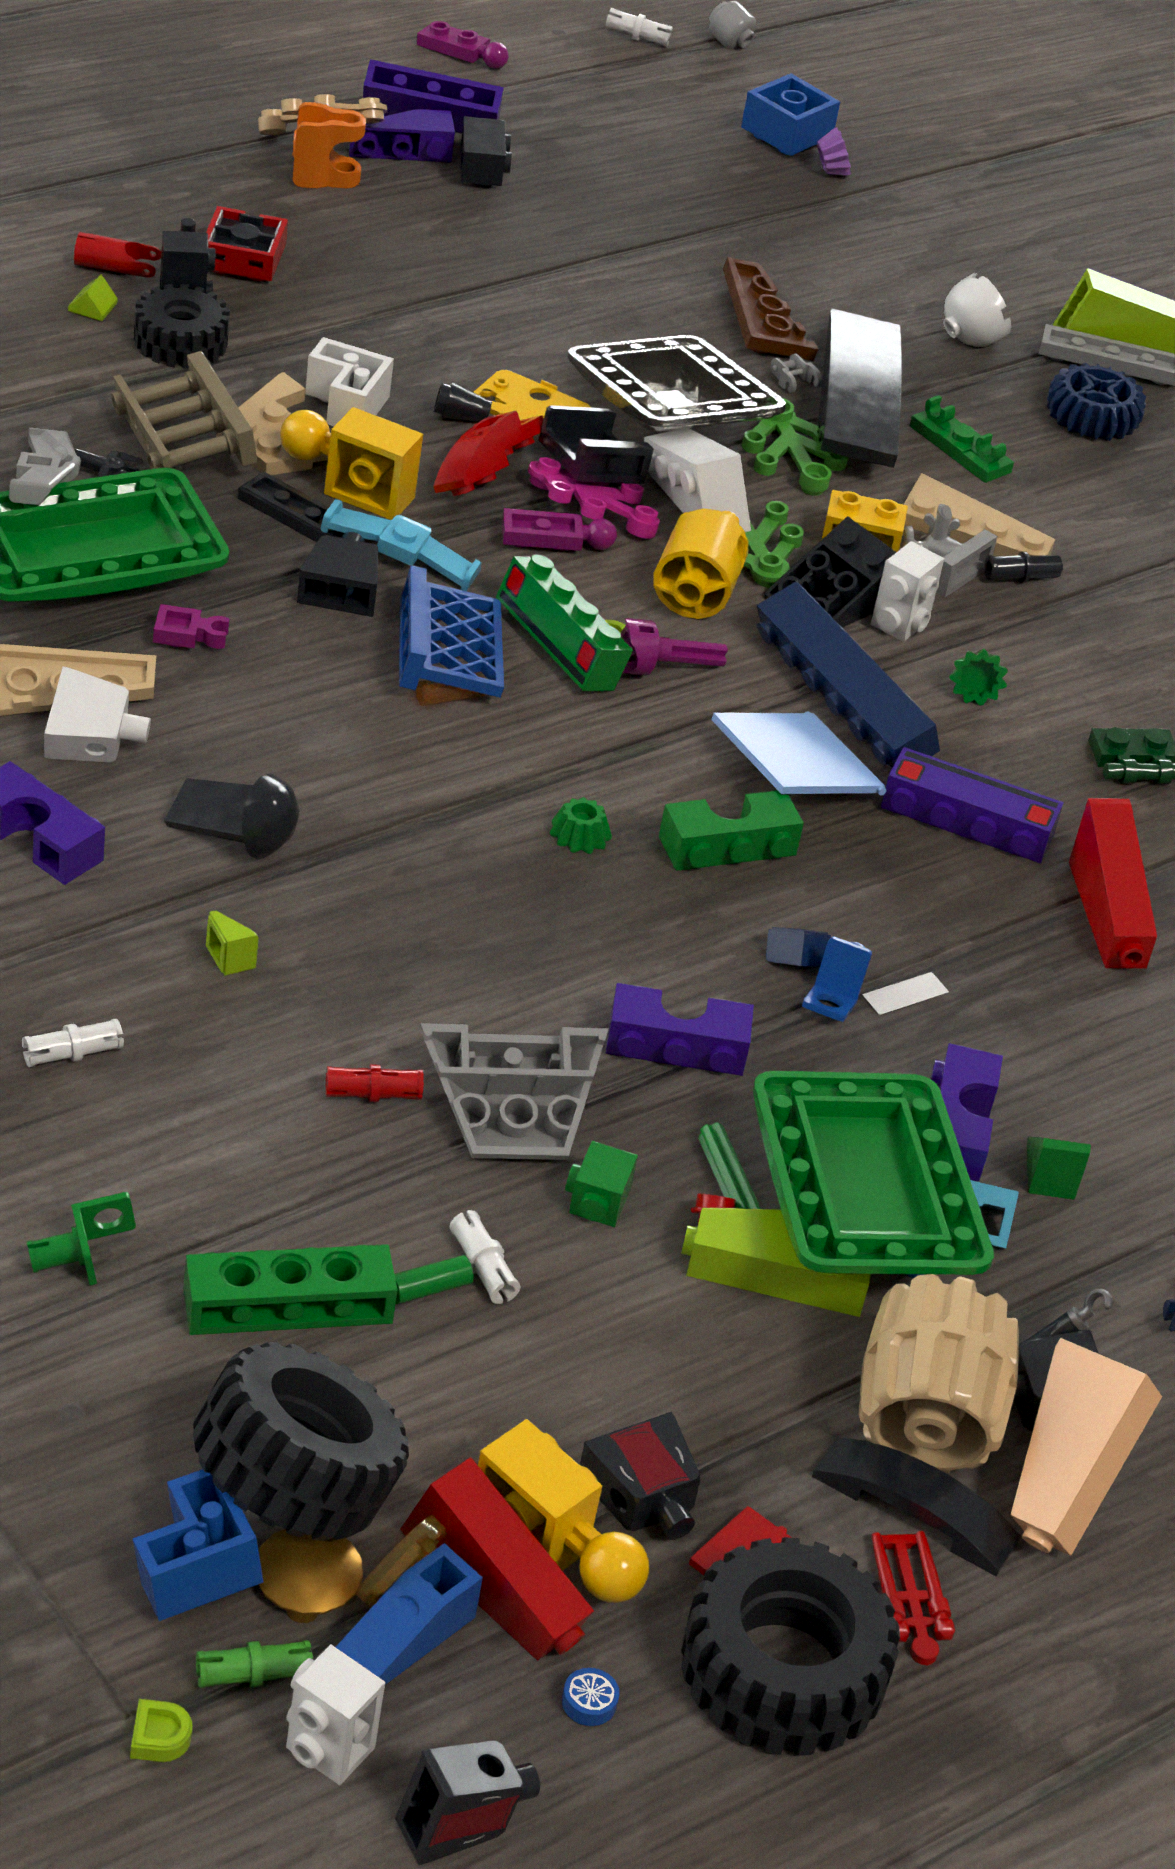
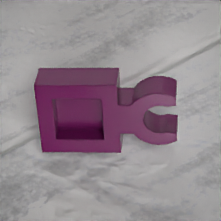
[153,604,230,649]

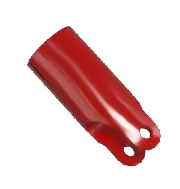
[74,232,161,278]

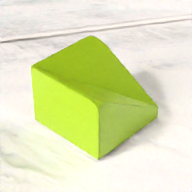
[206,911,259,976]

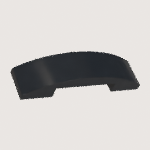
[812,1437,1021,1577]

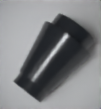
[433,382,492,422]

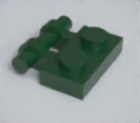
[1088,727,1175,784]

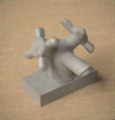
[902,504,998,598]

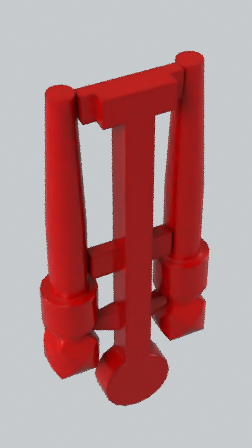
[871,1531,956,1665]

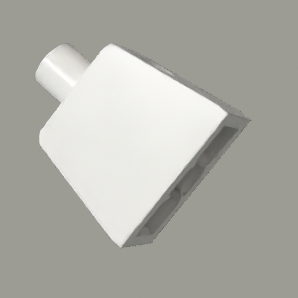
[44,667,151,762]

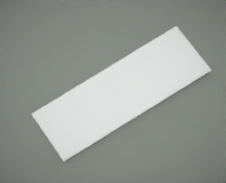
[862,972,949,1015]

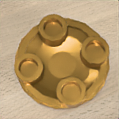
[258,1529,363,1623]

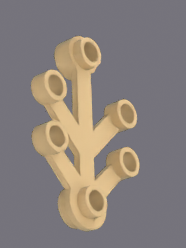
[258,94,387,135]

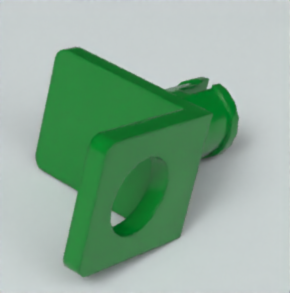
[26,1192,136,1286]

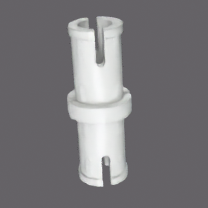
[605,8,673,47]
[22,1019,124,1067]
[449,1210,521,1304]

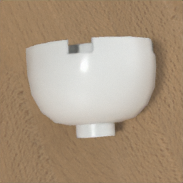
[943,273,1011,347]

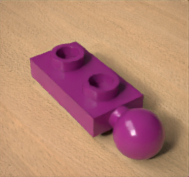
[417,21,509,69]
[502,508,617,551]

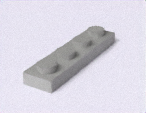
[1039,324,1175,386]

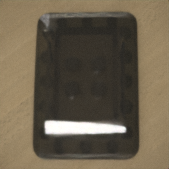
[568,335,786,432]

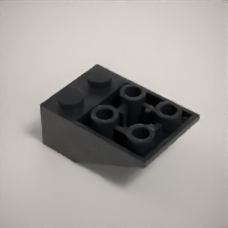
[764,516,896,628]

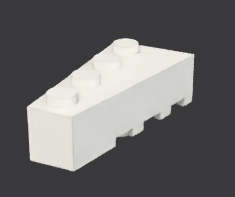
[644,427,751,532]

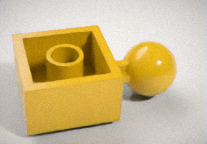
[280,407,423,520]
[478,1419,649,1603]

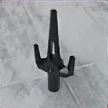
[75,449,143,477]

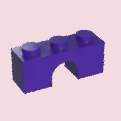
[0,761,105,885]
[605,983,754,1076]
[930,1043,1003,1182]

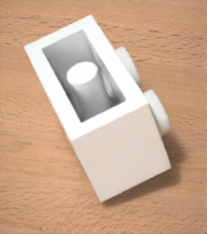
[871,541,945,642]
[286,1644,385,1786]

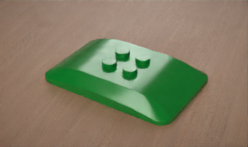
[0,468,229,601]
[753,1071,994,1275]

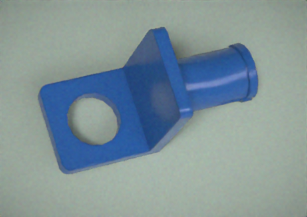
[802,936,872,1022]

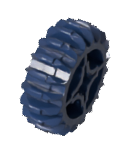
[1047,363,1146,441]

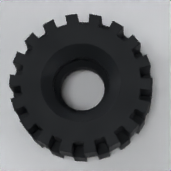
[134,284,230,368]

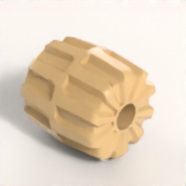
[859,1274,1019,1473]

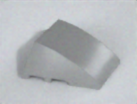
[420,1023,609,1160]

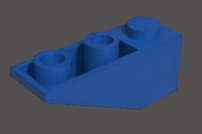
[336,1543,483,1685]

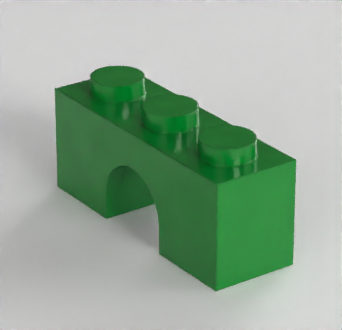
[659,790,804,871]

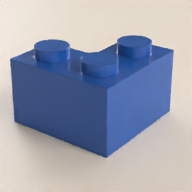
[133,1469,263,1621]

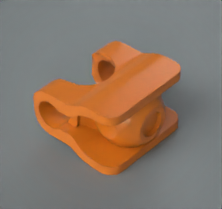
[292,102,366,188]

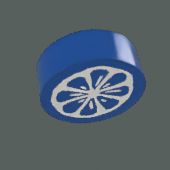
[562,1668,620,1726]

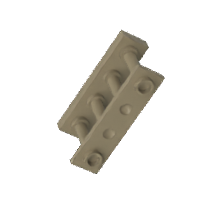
[111,351,258,469]

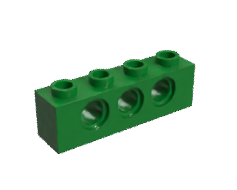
[183,1244,398,1335]

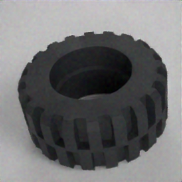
[193,1342,409,1541]
[681,1537,900,1756]

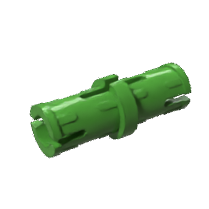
[196,1640,313,1688]

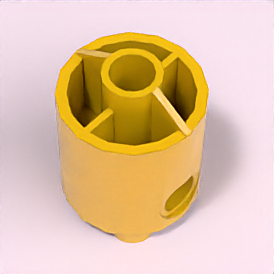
[653,508,748,619]

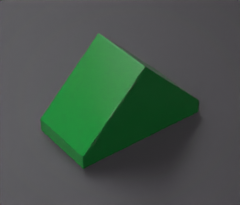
[1026,1136,1091,1200]

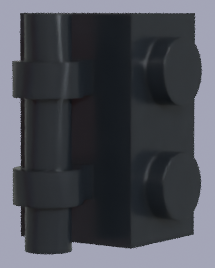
[159,218,215,294]

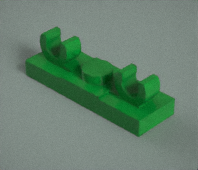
[909,395,1014,483]

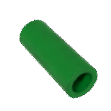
[395,1255,474,1304]

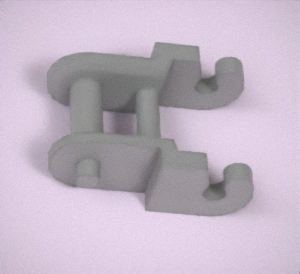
[770,354,822,393]

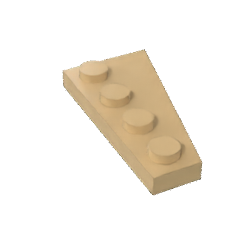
[904,473,1055,556]
[0,644,156,716]

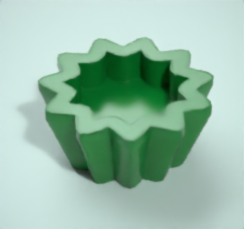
[949,649,1008,706]
[549,797,612,854]

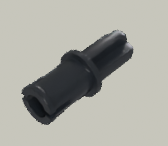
[984,551,1063,583]

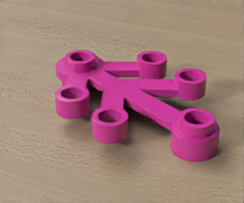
[528,457,660,539]

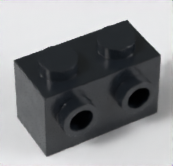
[460,116,512,187]

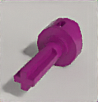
[621,618,728,676]

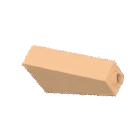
[1011,1338,1162,1556]

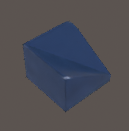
[766,927,831,967]

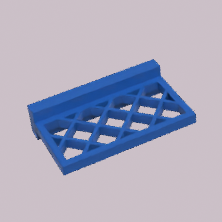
[399,565,504,698]

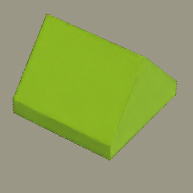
[68,274,118,321]

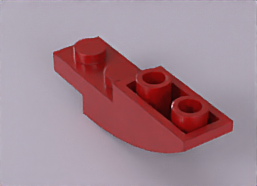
[433,410,544,496]

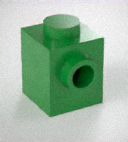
[565,1141,638,1228]

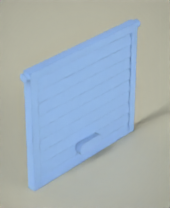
[712,711,886,795]

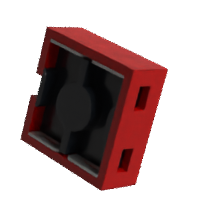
[206,206,288,282]

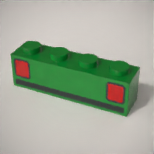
[496,554,633,691]

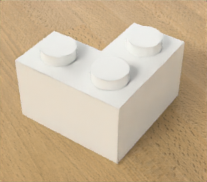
[305,337,394,426]

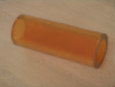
[415,672,486,706]

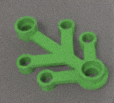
[742,397,848,496]
[743,501,804,588]

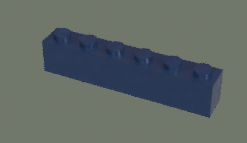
[757,581,940,768]

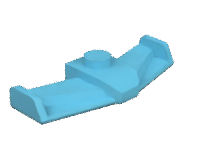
[321,499,482,592]

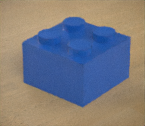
[741,73,840,156]

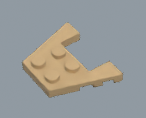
[216,372,328,475]

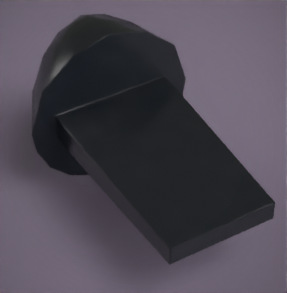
[164,773,300,860]

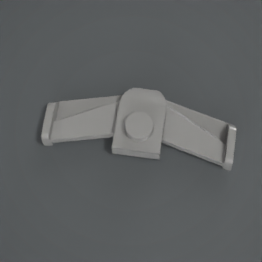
[9,427,81,505]

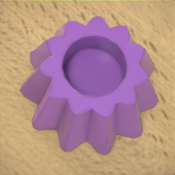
[817,127,851,175]

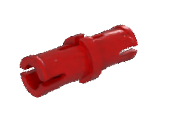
[325,1064,424,1102]

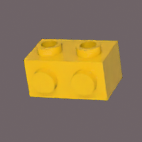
[821,490,908,552]

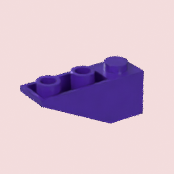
[349,109,455,162]

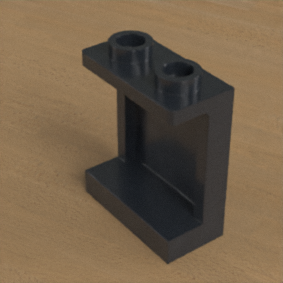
[538,406,654,484]

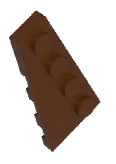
[723,257,819,361]

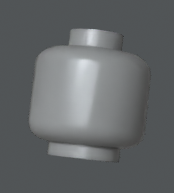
[709,1,756,49]

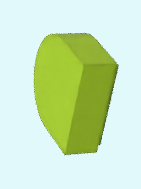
[130,1699,193,1762]

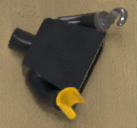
[1013,1289,1113,1431]

